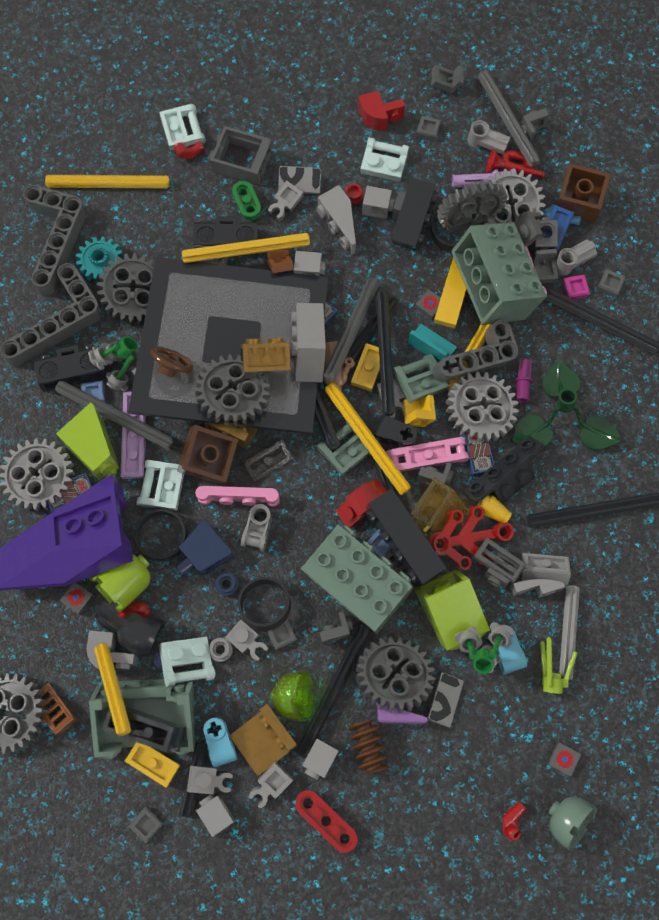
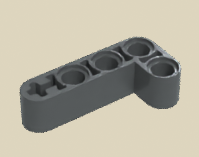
[432,320,518,382]

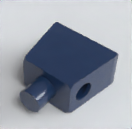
[175,519,234,576]

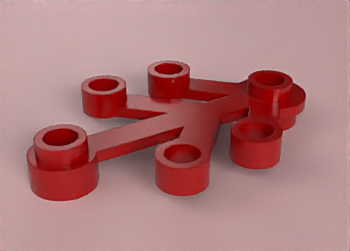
[428,506,514,570]

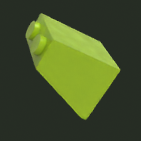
[56,403,120,481]
[414,569,490,650]

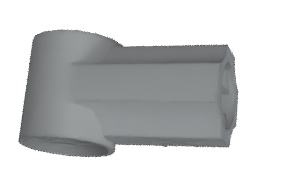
[467,120,511,155]
[556,239,597,276]

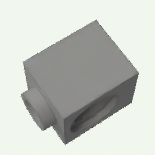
[362,186,395,219]
[294,251,326,276]
[302,739,339,780]
[196,794,236,837]

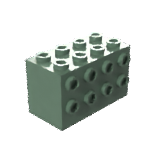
[451,222,547,325]
[301,525,413,634]

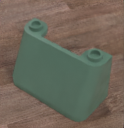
[89,679,195,759]

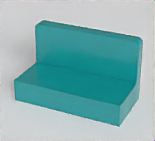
[408,324,457,363]

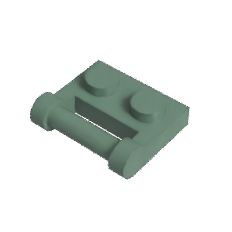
[393,354,449,404]
[316,422,370,476]

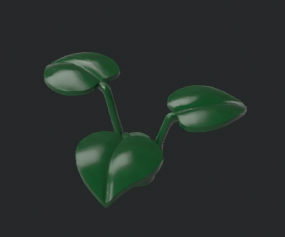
[513,359,621,450]

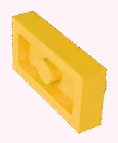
[351,343,380,392]
[125,742,181,787]

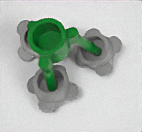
[88,336,138,392]
[454,622,514,675]

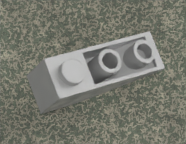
[316,185,356,255]

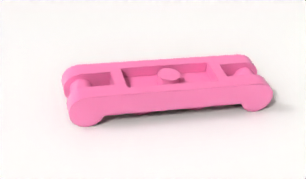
[386,437,470,473]
[195,486,280,507]

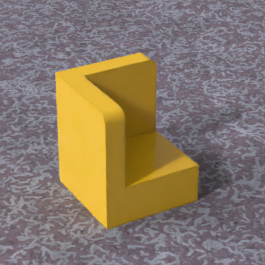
[403,395,436,427]

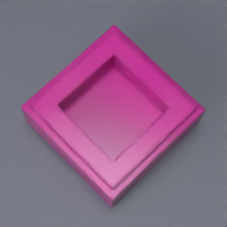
[562,274,590,299]

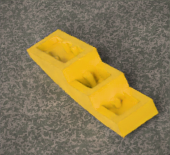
[434,257,467,328]

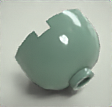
[549,796,597,850]

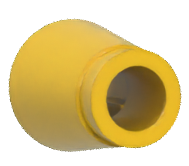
[477,495,512,522]

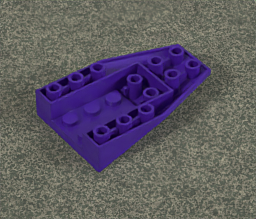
[0,474,133,591]

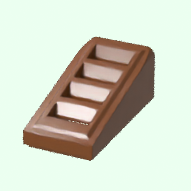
[39,683,79,736]

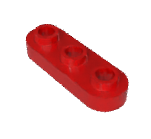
[295,790,357,853]

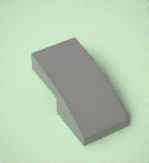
[510,579,565,598]

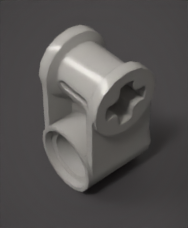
[241,504,272,552]

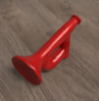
[486,148,545,179]

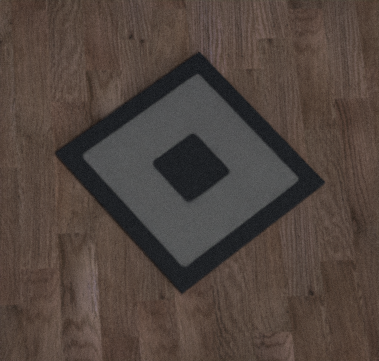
[128,257,328,434]

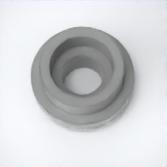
[209,638,233,662]

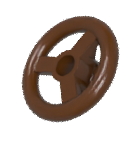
[150,347,194,377]

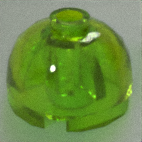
[271,671,314,721]

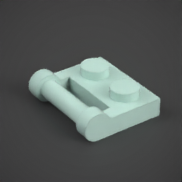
[159,104,206,151]
[360,137,409,182]
[136,460,184,511]
[159,637,215,687]

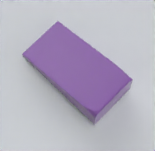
[377,702,427,724]

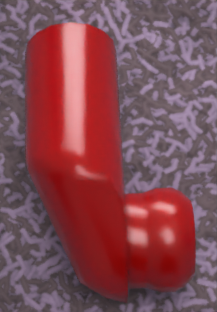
[174,142,205,160]
[117,602,150,619]
[502,801,527,841]

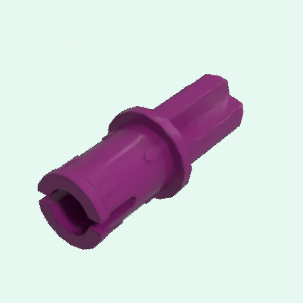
[515,358,533,403]

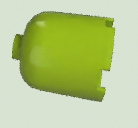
[89,554,151,612]

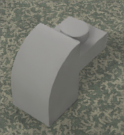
[87,631,138,670]

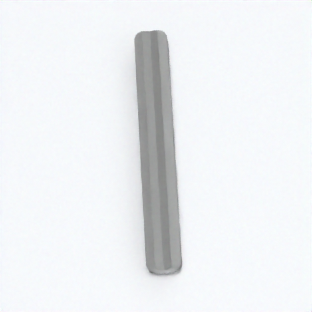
[559,585,580,680]

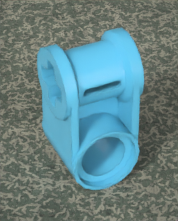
[493,625,527,675]
[203,718,238,768]

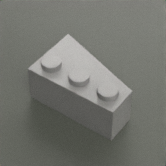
[291,303,326,382]

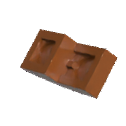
[265,249,294,273]

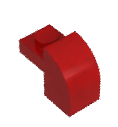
[358,91,405,131]
[335,479,387,528]

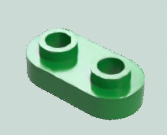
[232,181,261,221]

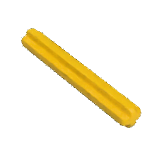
[94,643,131,736]

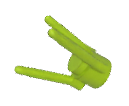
[540,637,577,694]

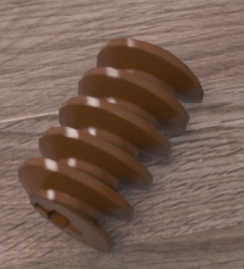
[348,719,390,775]

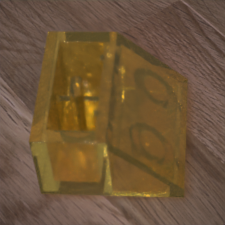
[410,477,468,545]

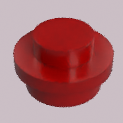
[344,184,364,205]

